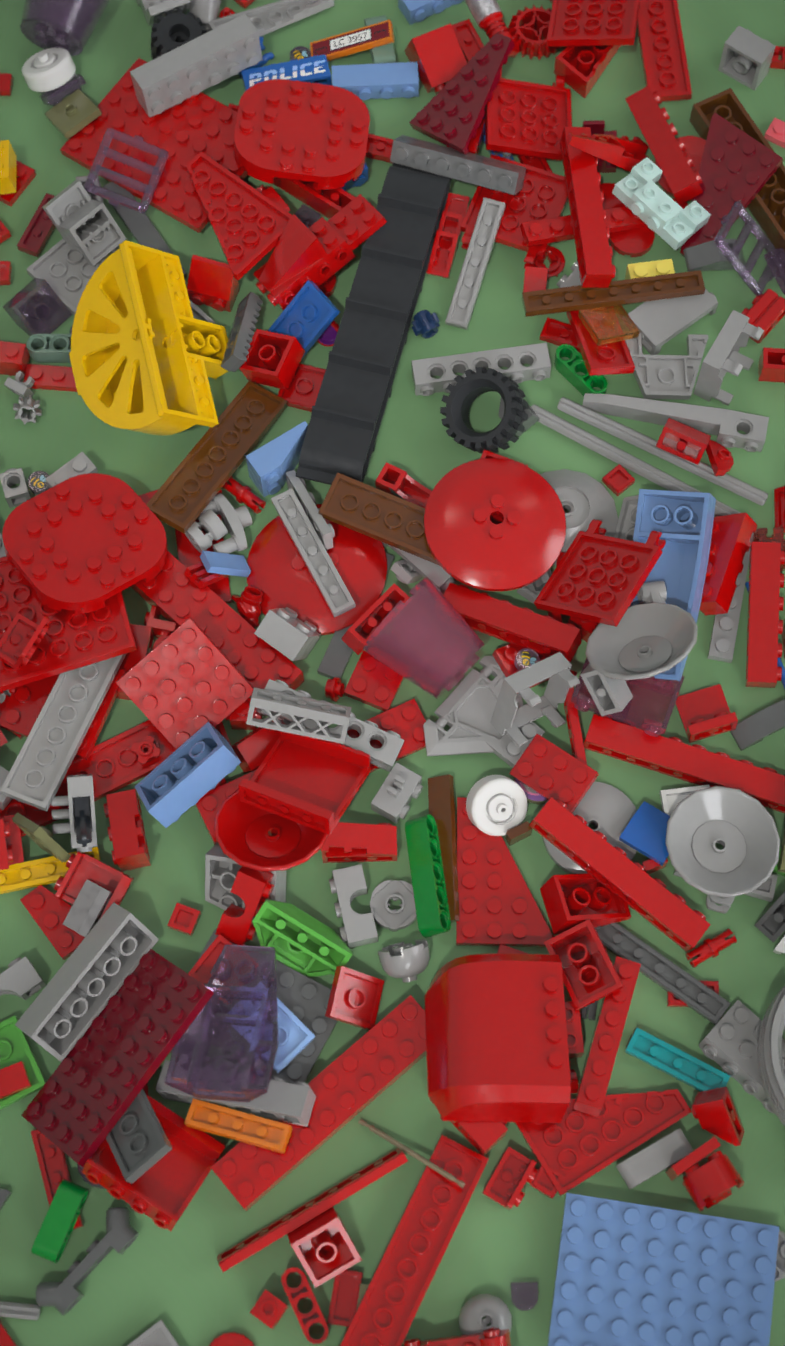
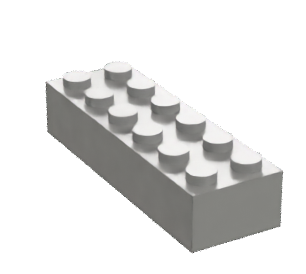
[130,14,263,118]
[15,902,159,1062]

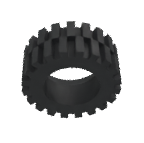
[440,367,529,454]

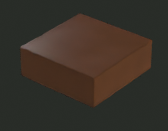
[505,821,532,846]

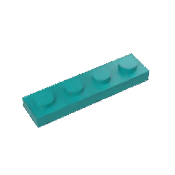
[625,1028,730,1092]

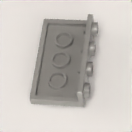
[699,1000,785,1115]

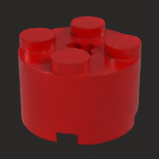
[682,1150,745,1211]

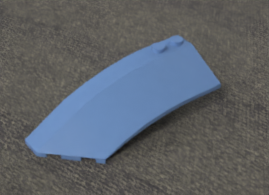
[629,489,716,681]

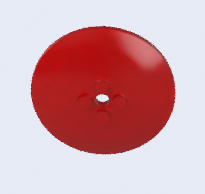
[424,458,566,591]
[247,504,387,636]

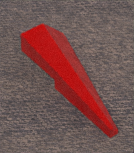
[567,133,656,172]

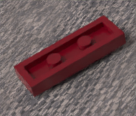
[17,193,55,257]

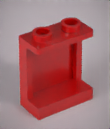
[53,851,134,920]

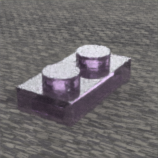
[40,74,86,106]
[763,248,785,295]

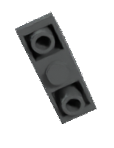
[683,239,746,272]

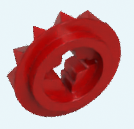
[534,246,565,279]

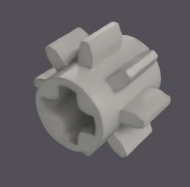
[13,395,42,425]

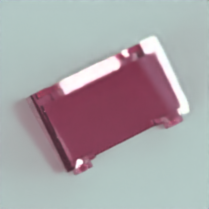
[571,657,685,737]

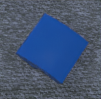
[619,801,670,866]

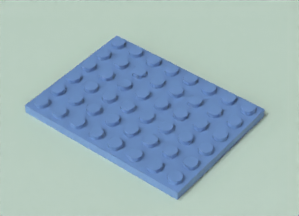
[547,1193,779,1346]

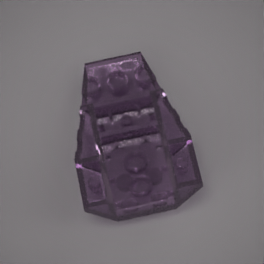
[165,944,279,1102]

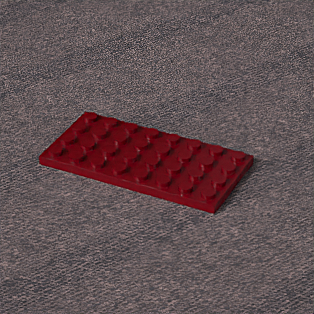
[21,949,214,1167]

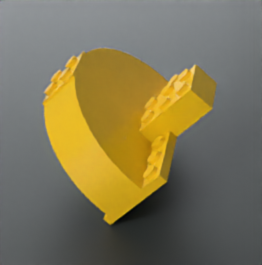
[69,240,228,436]

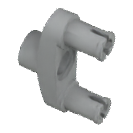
[197,493,252,554]

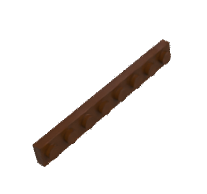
[522,270,705,317]

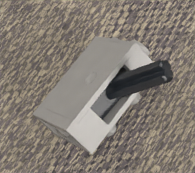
[51,774,97,852]

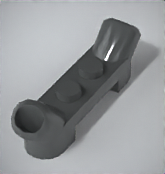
[36,1207,139,1316]

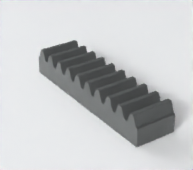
[221,292,263,372]

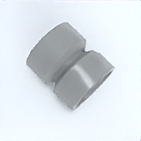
[185,509,228,553]

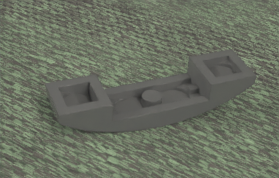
[730,699,785,751]

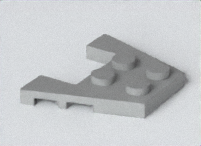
[622,333,709,400]

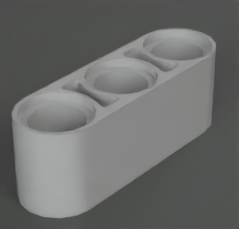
[616,1128,694,1190]

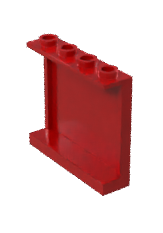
[239,723,371,835]
[82,1094,226,1231]

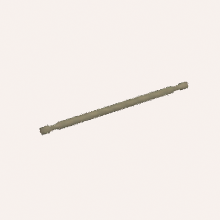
[359,1119,465,1188]

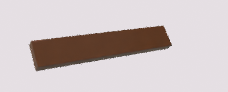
[428,774,459,922]

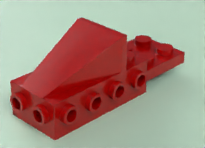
[253,194,387,311]

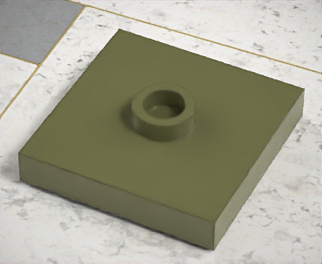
[45,88,102,140]
[12,812,70,862]

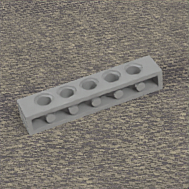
[411,343,551,396]
[256,679,404,772]

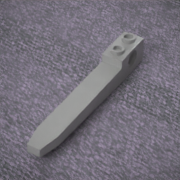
[582,393,769,452]

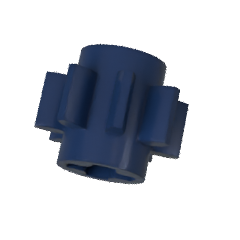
[411,310,440,339]

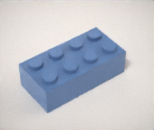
[135,721,241,828]

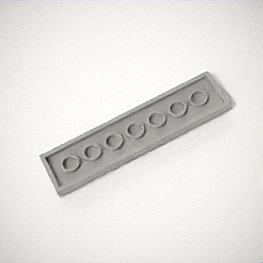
[0,653,127,812]

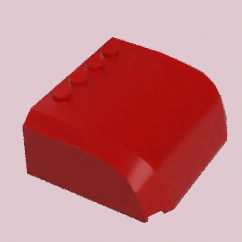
[424,953,571,1123]

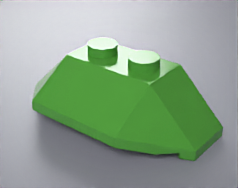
[252,899,353,977]

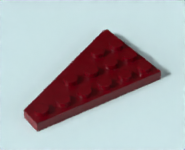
[409,33,514,155]
[680,113,783,258]

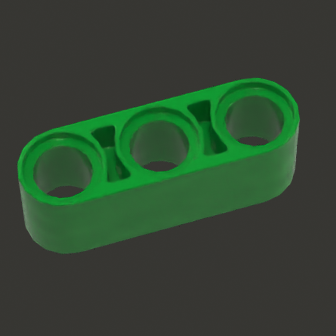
[554,344,608,396]
[31,1179,89,1263]

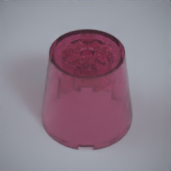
[363,577,485,699]

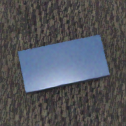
[200,551,251,577]

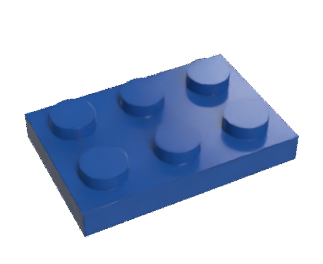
[268,280,340,358]

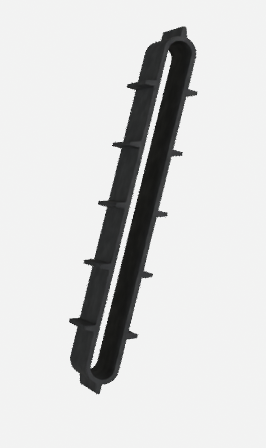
[296,163,452,485]

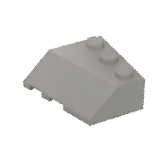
[205,843,287,910]

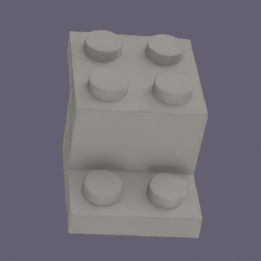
[136,0,191,26]
[42,180,126,266]

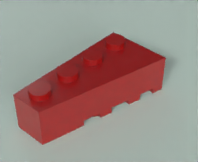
[554,45,621,99]
[699,512,758,616]

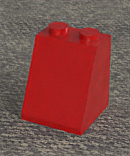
[404,23,467,94]

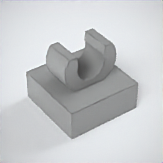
[4,371,34,398]

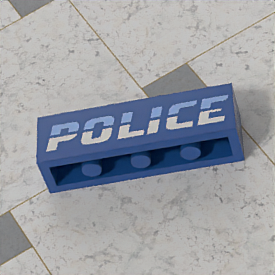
[241,54,332,91]

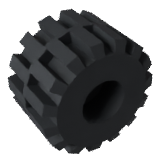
[151,9,207,60]

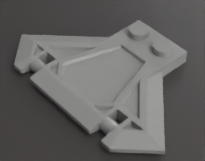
[423,656,545,768]

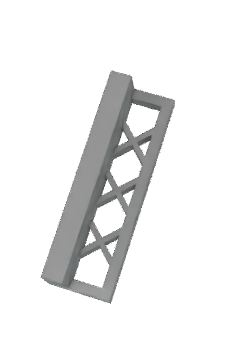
[246,687,351,744]

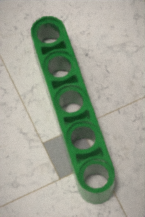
[405,814,451,938]

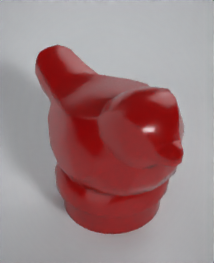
[231,586,263,628]

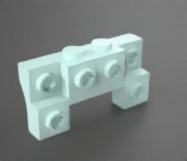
[612,157,711,251]

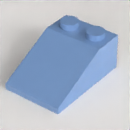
[246,421,308,497]

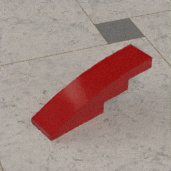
[427,192,470,278]

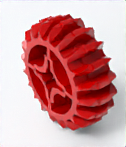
[508,4,561,60]

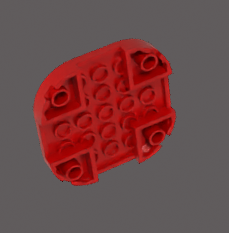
[233,79,370,190]
[2,473,167,614]

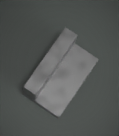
[63,880,113,937]

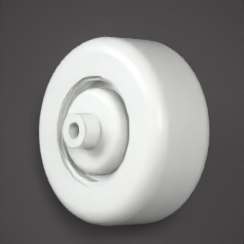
[22,47,76,92]
[466,775,528,836]

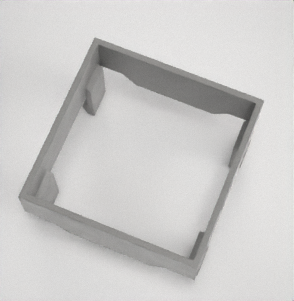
[693,310,764,405]
[491,652,580,747]

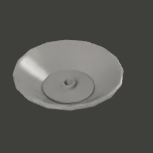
[540,469,618,565]
[585,602,698,681]
[665,786,780,898]

